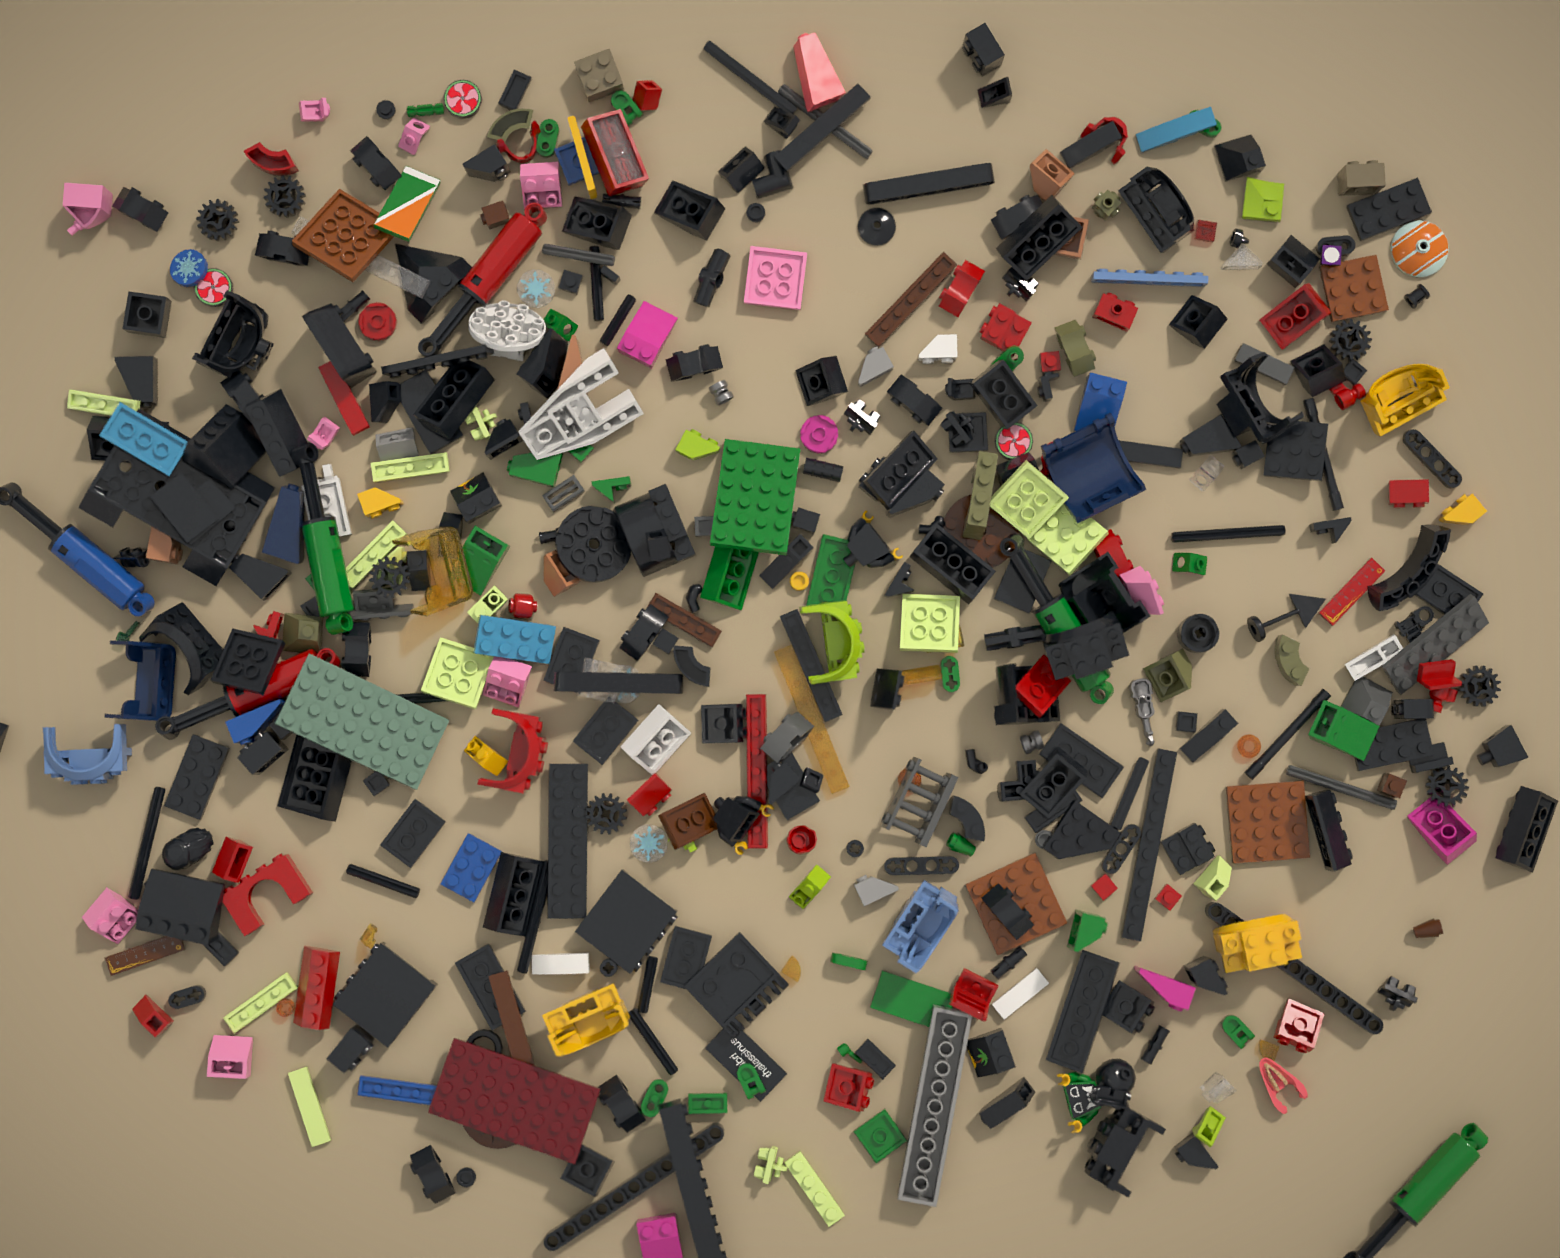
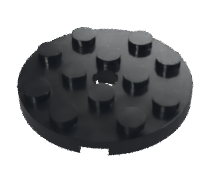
[555,506,631,583]

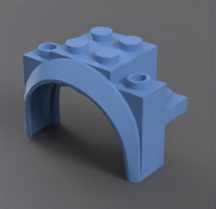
[43,724,132,785]
[882,880,959,973]

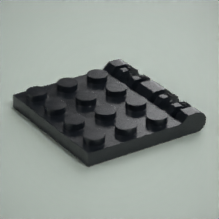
[684,932,789,1039]

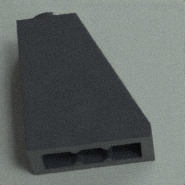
[115,356,158,408]
[1179,414,1242,456]
[229,554,292,600]
[979,1077,1036,1129]

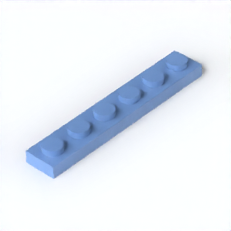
[1091,269,1208,287]

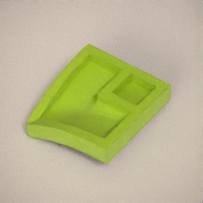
[1242,177,1284,222]

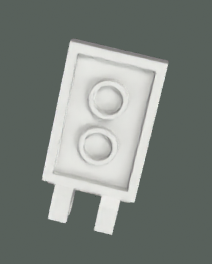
[301,464,352,537]

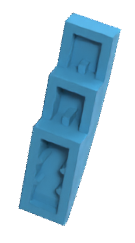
[1136,107,1217,153]

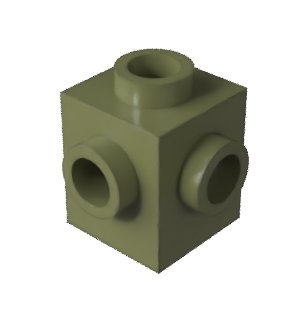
[1092,190,1122,221]

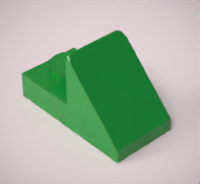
[591,476,631,503]

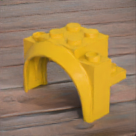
[1212,914,1302,973]
[542,983,630,1056]

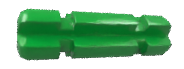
[406,103,444,117]

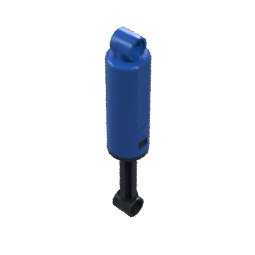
[0,482,155,617]

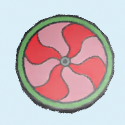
[444,80,482,119]
[194,268,233,307]
[995,422,1033,460]

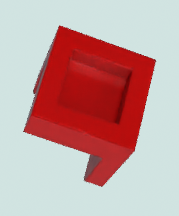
[632,80,662,110]

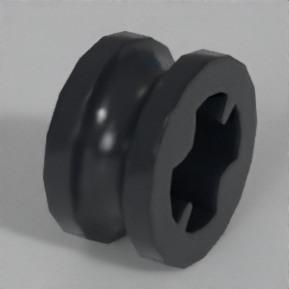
[846,840,864,857]

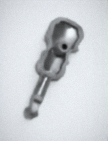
[1129,678,1155,746]

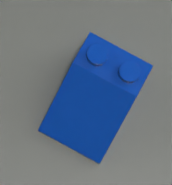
[1074,372,1127,431]
[225,699,286,746]

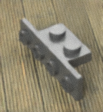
[348,588,414,621]

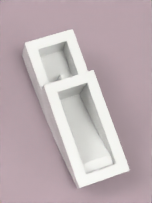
[1345,634,1403,681]
[532,953,590,974]

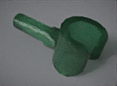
[116,621,140,641]

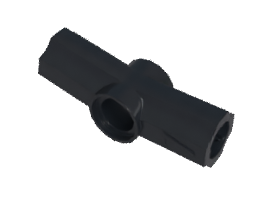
[693,248,730,307]
[984,625,1043,651]

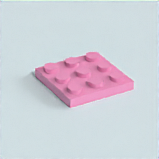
[744,246,807,310]

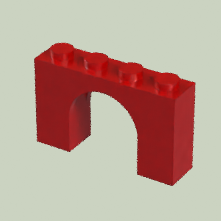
[222,853,313,936]

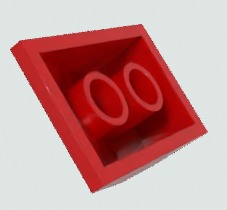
[1259,283,1332,350]

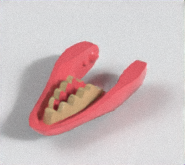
[1259,1057,1308,1114]

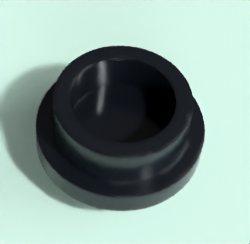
[376,100,396,119]
[746,203,765,222]
[457,1167,476,1187]

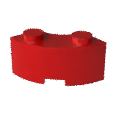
[243,142,299,176]
[939,260,985,317]
[1094,529,1134,583]

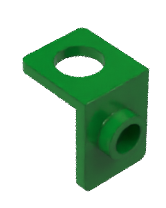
[543,309,578,341]
[1172,553,1207,575]

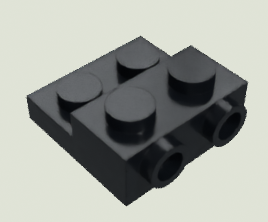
[701,704,747,744]
[1160,823,1215,875]
[1103,980,1155,1035]

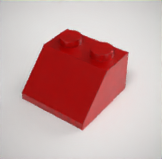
[627,773,672,817]

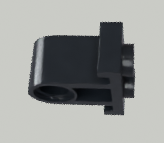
[1391,699,1434,719]

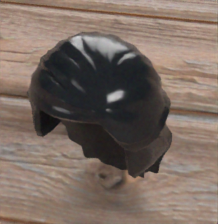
[162,827,213,870]

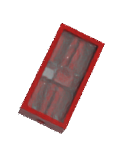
[581,109,649,196]

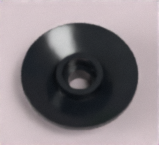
[858,208,896,246]

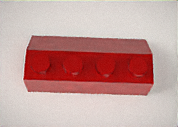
[293,946,340,1030]

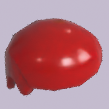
[786,825,817,855]

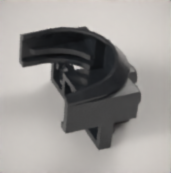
[1216,352,1304,444]
[1041,611,1130,680]
[1084,1108,1166,1198]

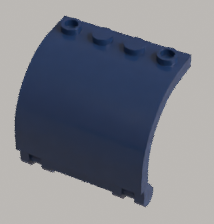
[1041,413,1146,523]

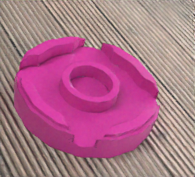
[800,415,838,453]

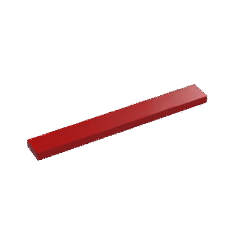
[746,694,768,849]

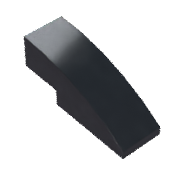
[1060,121,1122,169]

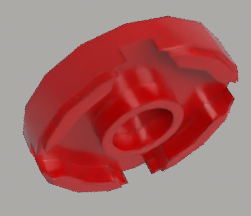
[358,302,397,341]

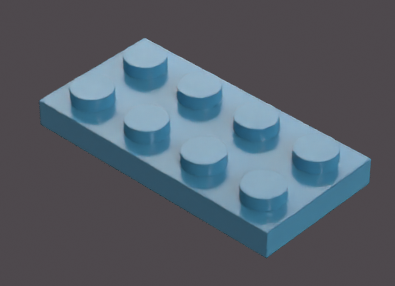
[99,402,187,476]
[473,615,556,664]

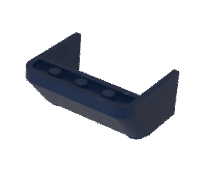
[104,640,176,721]

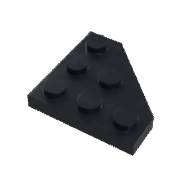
[1042,800,1121,859]

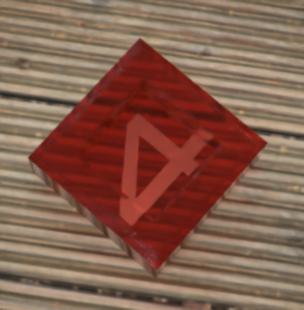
[1195,219,1217,242]

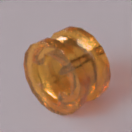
[276,999,295,1017]

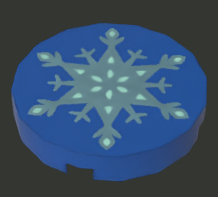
[170,249,208,287]

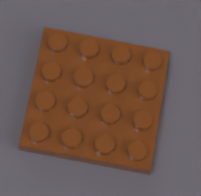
[292,189,395,282]
[1226,781,1310,864]
[965,853,1067,955]

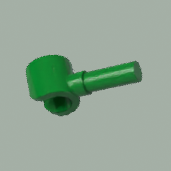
[837,1043,863,1064]

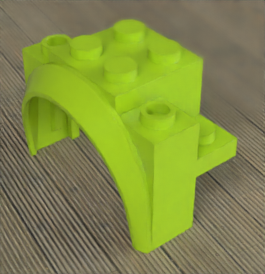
[799,600,865,684]

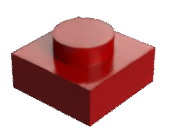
[1039,351,1061,373]
[1154,883,1182,911]

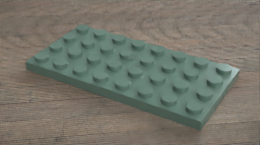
[275,654,449,790]

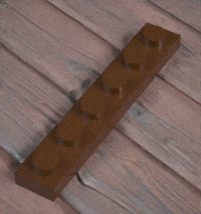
[865,252,957,348]

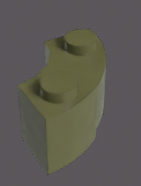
[486,109,534,142]
[1054,319,1096,377]
[1275,635,1310,686]

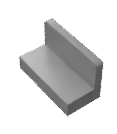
[376,427,419,461]

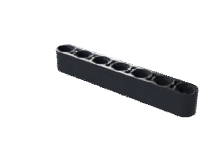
[863,163,995,205]
[554,671,683,694]

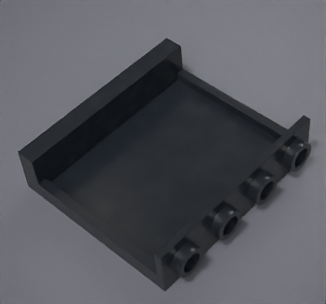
[575,869,678,974]
[333,942,438,1048]

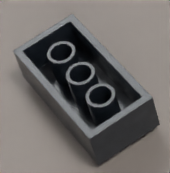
[413,360,495,440]

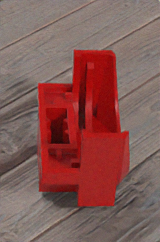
[477,708,548,794]

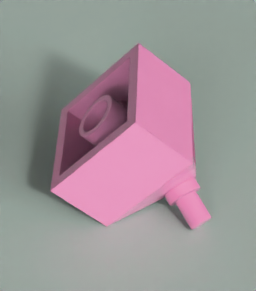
[63,183,113,236]

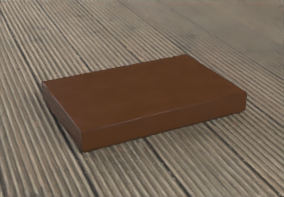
[658,793,717,850]

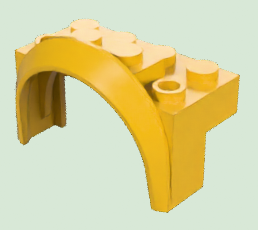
[1361,364,1450,437]

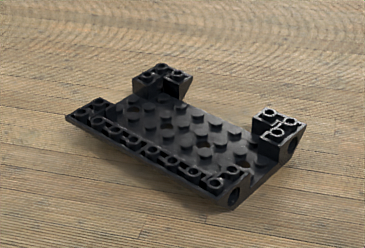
[78,408,275,587]

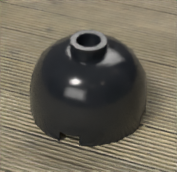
[1096,1058,1136,1094]

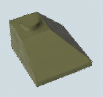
[283,613,323,654]
[1143,648,1192,702]

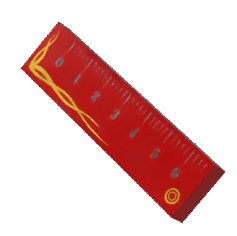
[1318,558,1385,626]

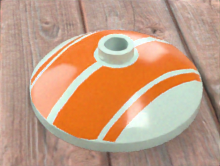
[1391,220,1448,277]

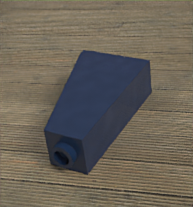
[262,483,304,564]

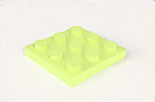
[990,460,1069,539]
[1027,504,1109,575]
[900,594,960,653]
[421,637,494,710]

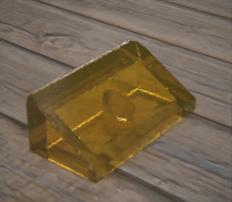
[902,665,942,685]

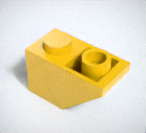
[357,487,404,519]
[1438,493,1487,525]
[464,736,508,776]

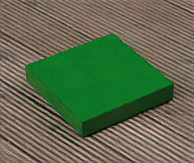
[853,1108,907,1163]

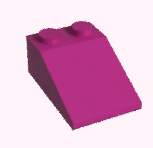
[617,301,678,369]
[1407,792,1477,865]
[1134,966,1196,1012]
[636,1213,683,1258]

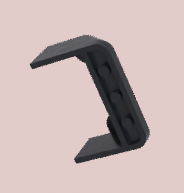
[302,303,377,388]

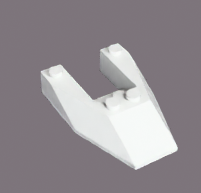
[518,348,644,460]

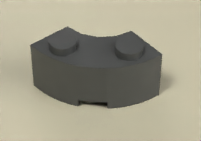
[761,712,815,763]

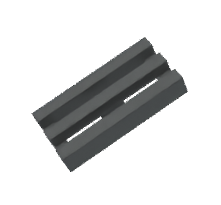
[542,475,585,512]

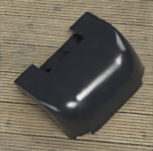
[1058,552,1150,633]

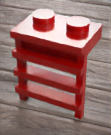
[949,968,998,1022]

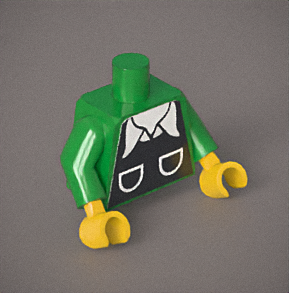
[1057,1072,1102,1133]

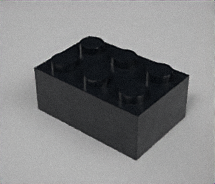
[969,360,1038,429]

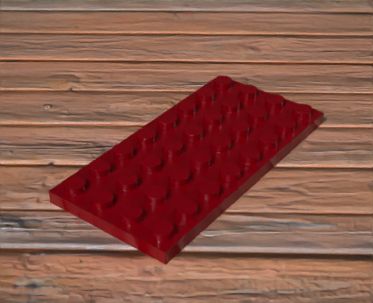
[428,1038,601,1164]

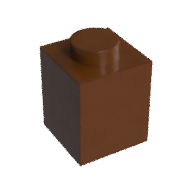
[480,200,510,229]
[1377,773,1407,798]

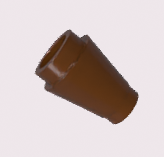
[1413,918,1443,938]

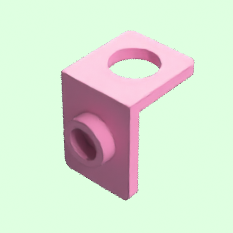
[398,118,430,155]

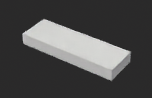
[992,968,1049,1020]

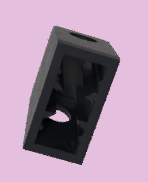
[1477,725,1529,767]

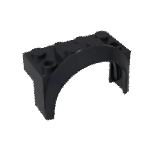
[1118,166,1195,253]
[192,290,264,378]
[139,602,223,696]

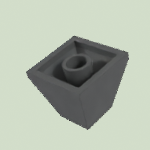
[1341,677,1393,726]

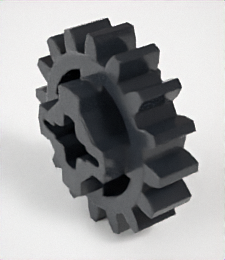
[263,175,306,218]
[196,199,239,241]
[1329,319,1372,362]
[369,556,412,598]
[1458,665,1501,707]
[1426,766,1469,808]
[585,793,627,834]

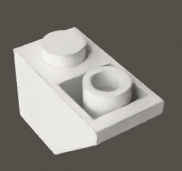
[918,334,957,364]

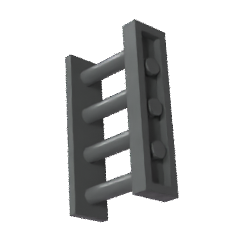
[881,756,959,847]

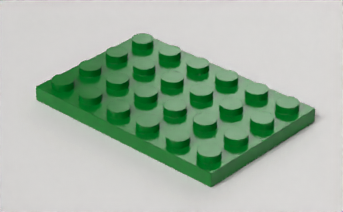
[710,439,801,556]

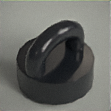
[1230,228,1249,248]

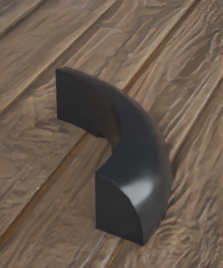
[1368,525,1451,611]

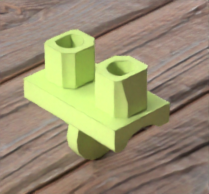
[465,406,497,441]
[754,1146,787,1184]

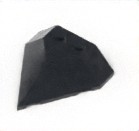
[395,244,472,324]

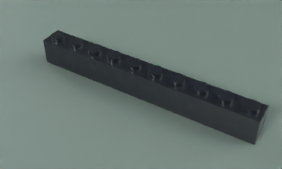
[658,1099,727,1258]

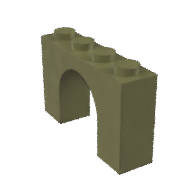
[962,451,998,540]

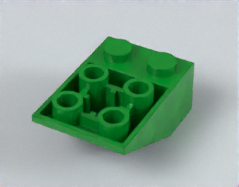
[448,526,510,596]
[1308,700,1380,761]

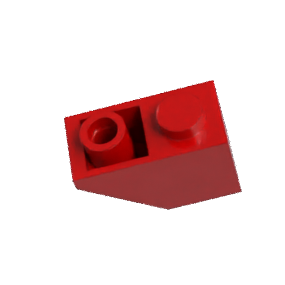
[132,995,174,1038]

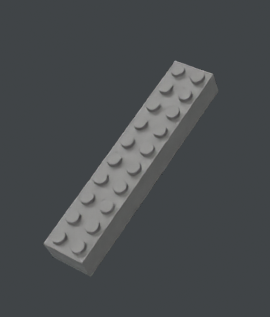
[897,1004,972,1207]

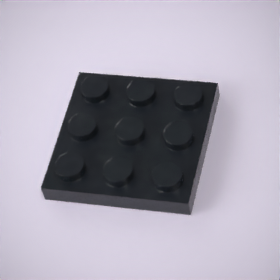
[1264,421,1328,481]
[211,628,286,695]

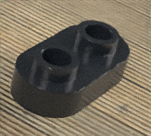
[1316,235,1356,256]

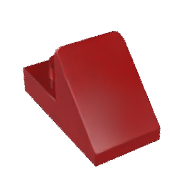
[253,611,284,639]

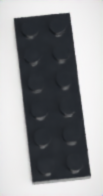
[1046,950,1120,1073]

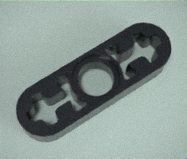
[1101,824,1141,874]

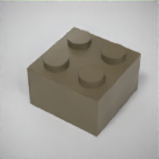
[574,48,624,103]
[1337,160,1386,196]

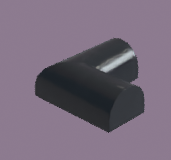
[752,150,793,199]
[997,760,1037,802]

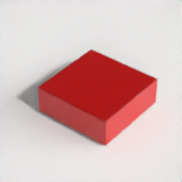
[1090,873,1118,901]

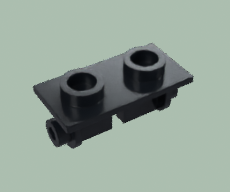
[113,547,150,567]
[1089,1085,1131,1110]

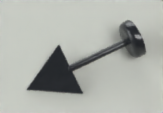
[1247,594,1326,642]

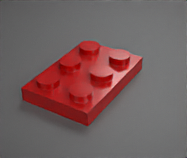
[1016,654,1072,718]

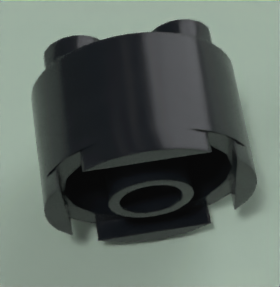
[1177,614,1220,653]

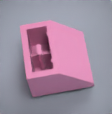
[520,162,562,209]
[1120,566,1164,615]
[483,656,532,708]
[82,887,138,944]
[207,1035,253,1079]

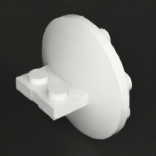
[468,300,546,361]

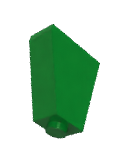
[507,452,564,487]

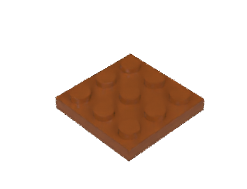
[1319,255,1389,323]

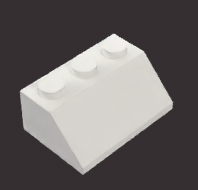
[621,704,691,775]

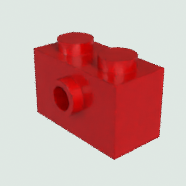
[1092,293,1138,332]
[1388,479,1429,508]
[212,837,253,883]

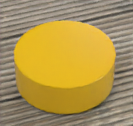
[790,572,809,591]

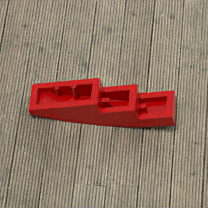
[318,361,370,436]

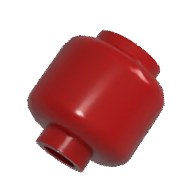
[508,593,537,619]

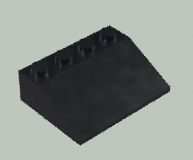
[182,404,267,488]
[277,734,352,822]
[135,868,225,945]

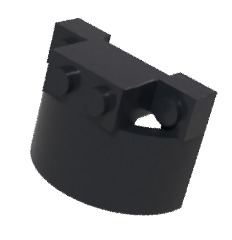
[614,484,696,577]
[994,664,1060,725]

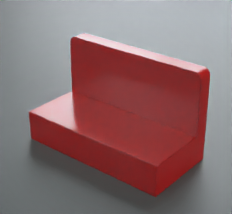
[1417,659,1462,690]

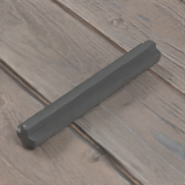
[542,243,615,266]

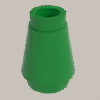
[946,832,976,857]

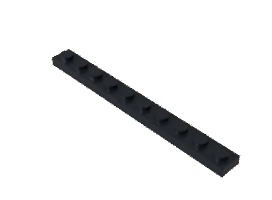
[1121,748,1177,941]

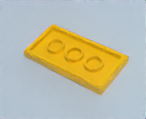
[567,116,597,199]

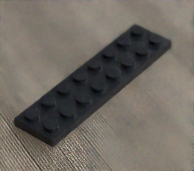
[547,764,588,919]

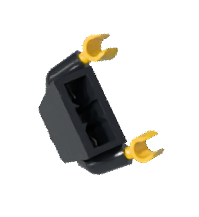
[843,511,903,568]
[714,796,774,855]

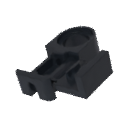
[246,338,274,371]
[1394,606,1434,643]

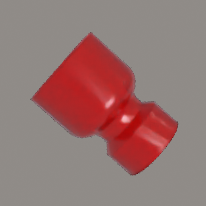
[1329,383,1366,410]
[1429,688,1458,713]

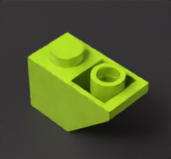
[675,429,720,461]
[789,864,831,909]

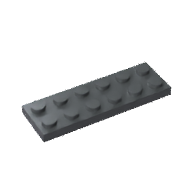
[1382,594,1489,695]

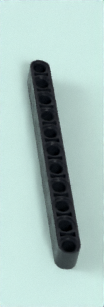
[1205,902,1384,1034]
[544,1122,724,1251]

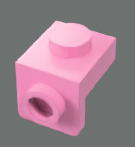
[299,98,330,122]
[307,417,340,450]

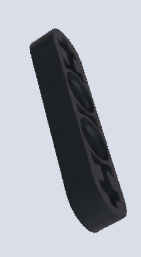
[1403,429,1462,489]
[884,856,959,875]

